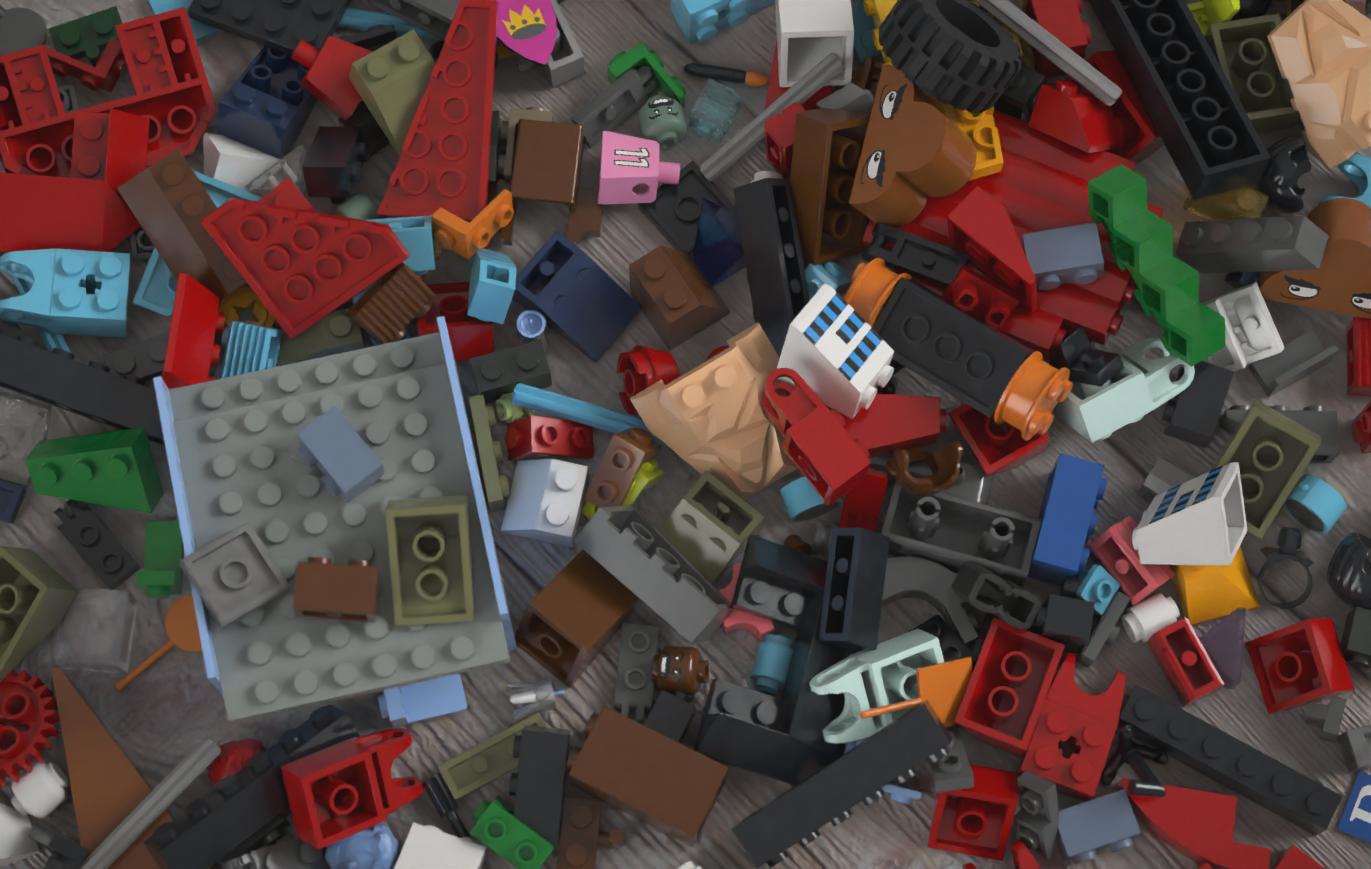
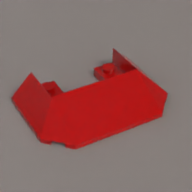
[0,7,217,178]
[0,105,150,253]

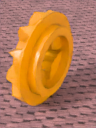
[218,287,275,332]

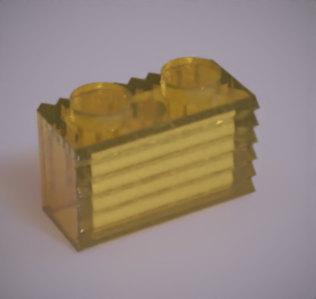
[1183,186,1269,221]

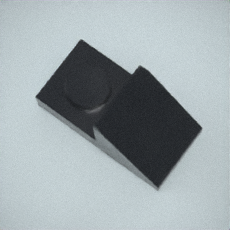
[1049,326,1124,387]

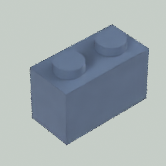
[1022,222,1104,290]
[297,405,384,503]
[1056,789,1141,864]

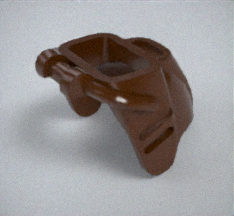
[886,441,963,497]

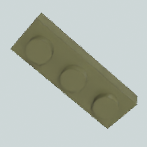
[469,394,510,511]
[437,712,547,801]

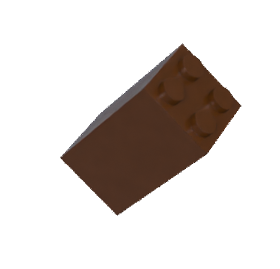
[566,706,729,847]

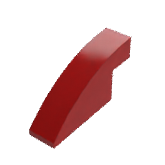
[1116,778,1271,869]

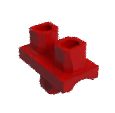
[942,265,1020,329]

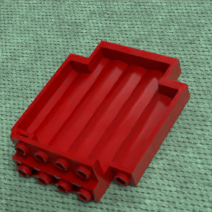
[862,110,1163,361]

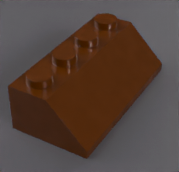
[790,108,871,265]
[117,149,247,299]

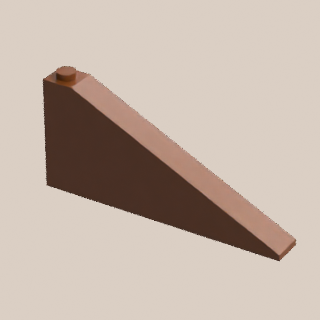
[51,667,213,869]

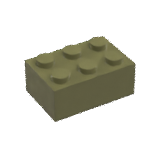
[1204,13,1301,134]
[1211,399,1321,539]

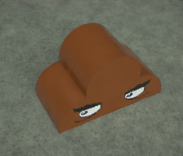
[849,65,976,228]
[1257,198,1371,319]

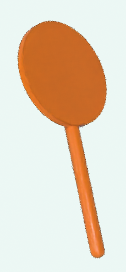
[115,594,203,690]

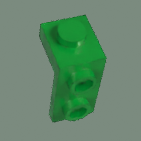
[607,43,686,108]
[136,520,184,599]
[470,795,554,869]

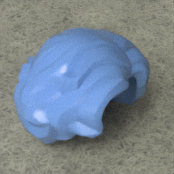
[325,823,399,869]

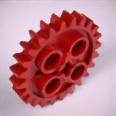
[0,670,60,788]

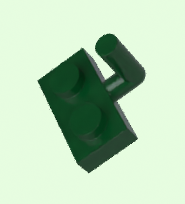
[48,6,123,67]

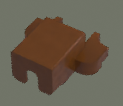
[487,119,603,246]

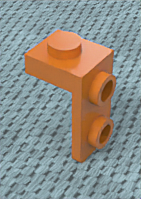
[431,189,514,260]

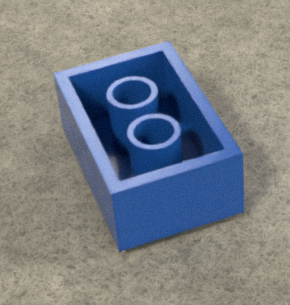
[1027,453,1107,586]

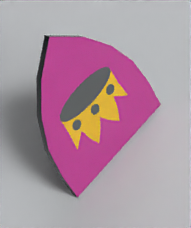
[492,0,557,67]

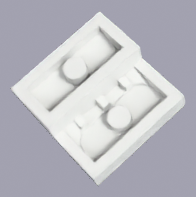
[1202,282,1285,371]

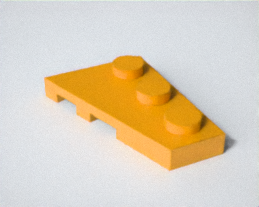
[941,102,1003,181]

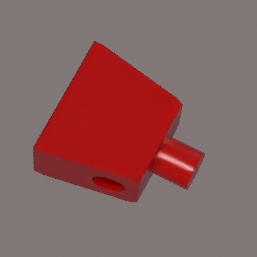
[290,36,372,121]

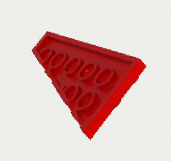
[376,0,498,221]

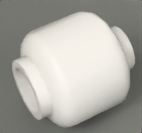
[11,762,70,818]

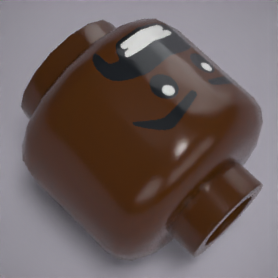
[651,646,709,696]

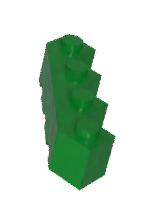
[1088,164,1225,367]

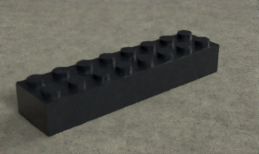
[1088,0,1271,200]

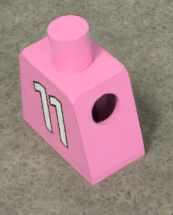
[598,131,680,205]

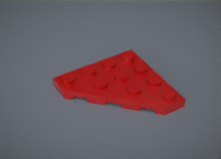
[200,197,410,340]

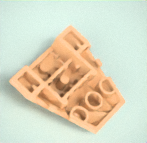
[1267,0,1371,169]
[630,322,798,500]

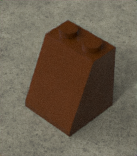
[629,246,730,351]
[514,549,639,688]

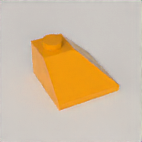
[1169,546,1260,626]

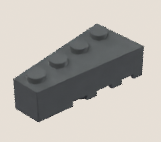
[573,505,734,643]

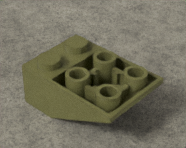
[659,470,765,586]

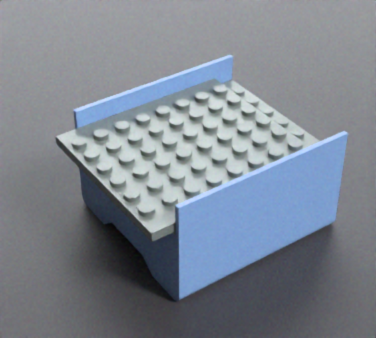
[153,316,517,724]

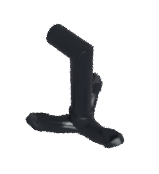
[1101,724,1169,797]

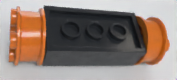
[841,257,1073,441]

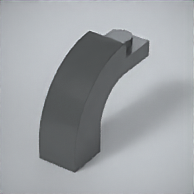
[882,556,980,647]

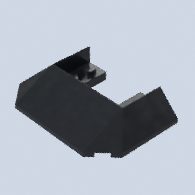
[694,535,864,786]

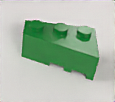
[25,427,164,513]

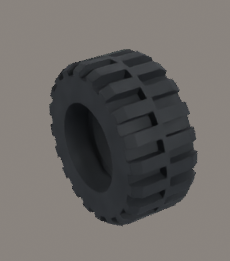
[879,0,1022,113]

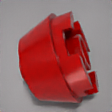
[616,345,681,415]

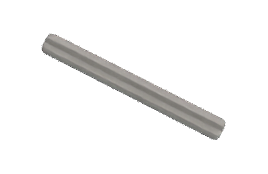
[973,0,1122,106]
[700,53,844,181]
[78,737,221,869]

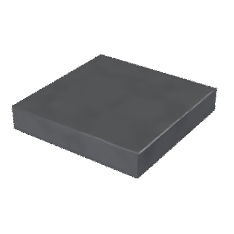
[179,521,291,630]

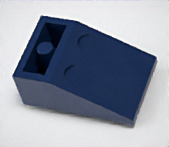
[217,46,318,160]
[512,231,642,363]

